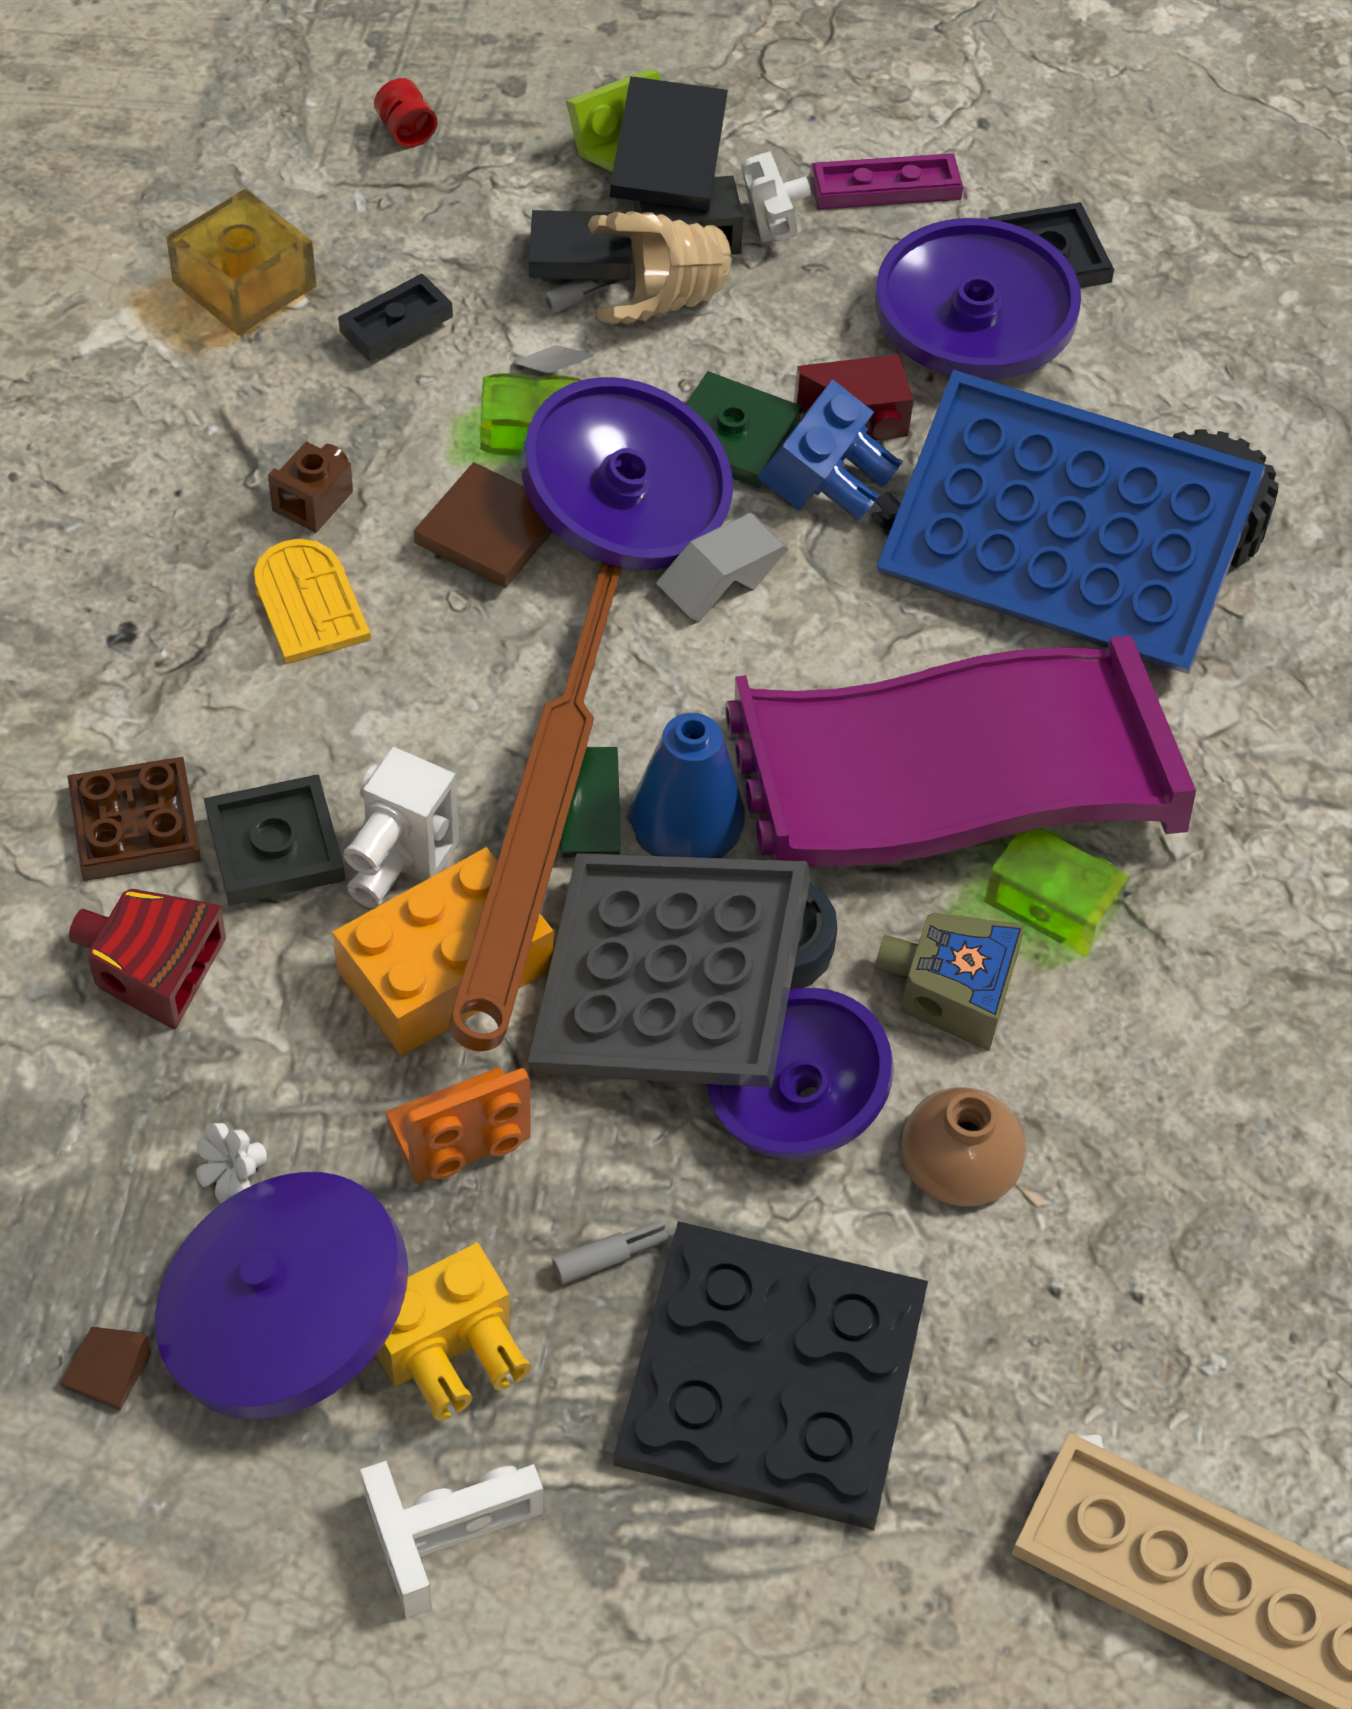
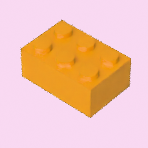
[332,847,554,1056]

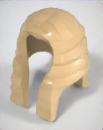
[588,211,731,325]

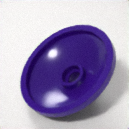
[708,988,894,1159]

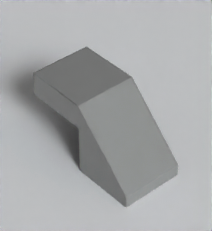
[656,513,789,622]

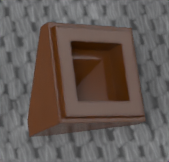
[60,1326,151,1411]

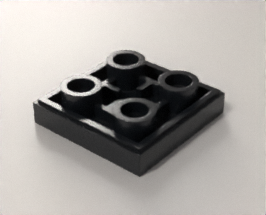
[529,210,631,285]

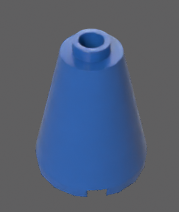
[630,713,745,858]

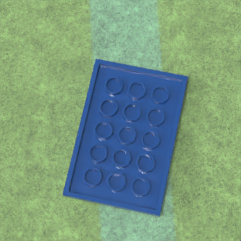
[876,370,1265,675]

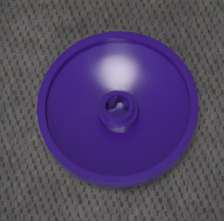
[875,218,1081,380]
[520,377,733,570]
[155,1172,408,1419]

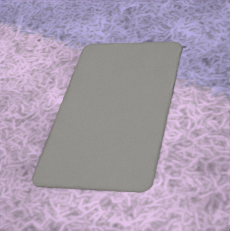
[513,345,594,373]

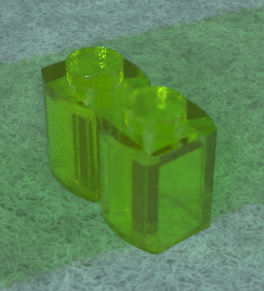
[480,373,582,456]

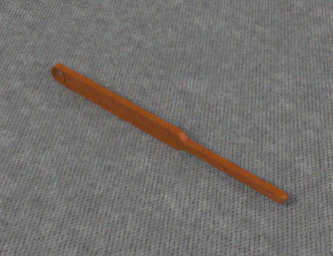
[449,562,622,1051]

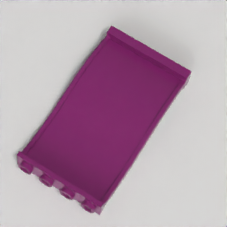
[725,636,1196,867]

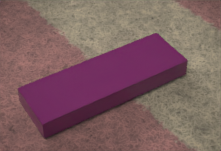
[810,153,963,210]

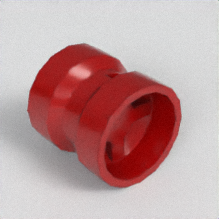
[374,78,438,148]

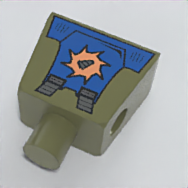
[875,913,1025,1050]

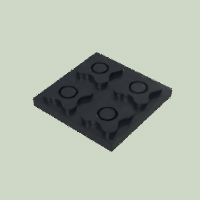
[613,1221,928,1530]

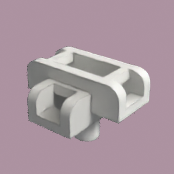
[741,151,811,242]

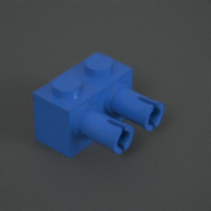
[757,379,903,522]

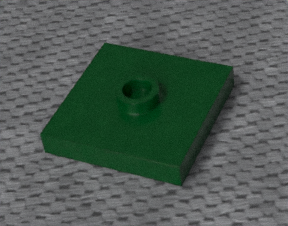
[686,371,802,488]

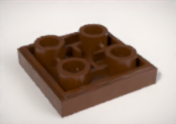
[414,462,553,588]
[67,757,201,881]

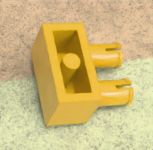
[376,1242,531,1421]

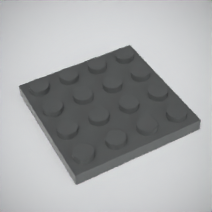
[528,853,811,1088]

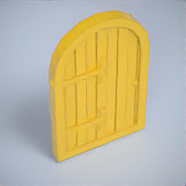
[254,539,371,664]

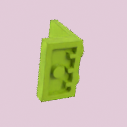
[566,68,661,172]

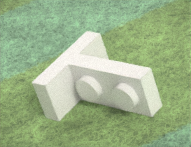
[360,1461,543,1618]

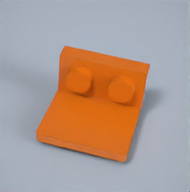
[386,1067,531,1184]

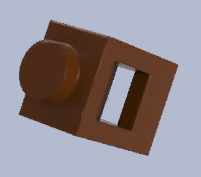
[268,441,353,533]

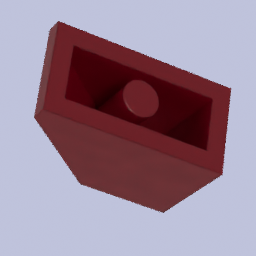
[794,354,914,440]

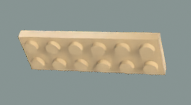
[1011,1432,1352,1709]

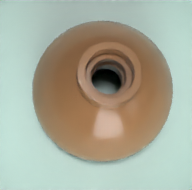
[900,1087,1026,1206]

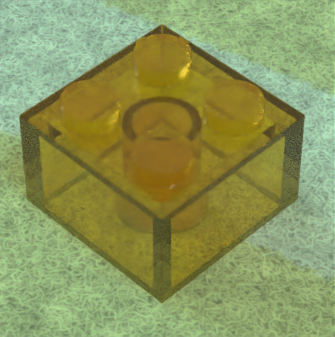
[166,188,317,336]

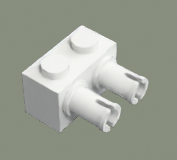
[344,747,459,908]

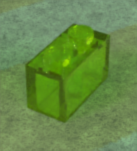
[984,828,1129,957]

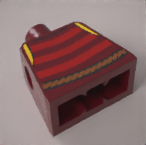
[69,889,226,1029]

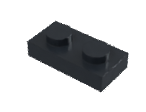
[338,273,453,361]

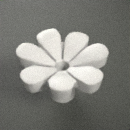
[196,1123,267,1204]

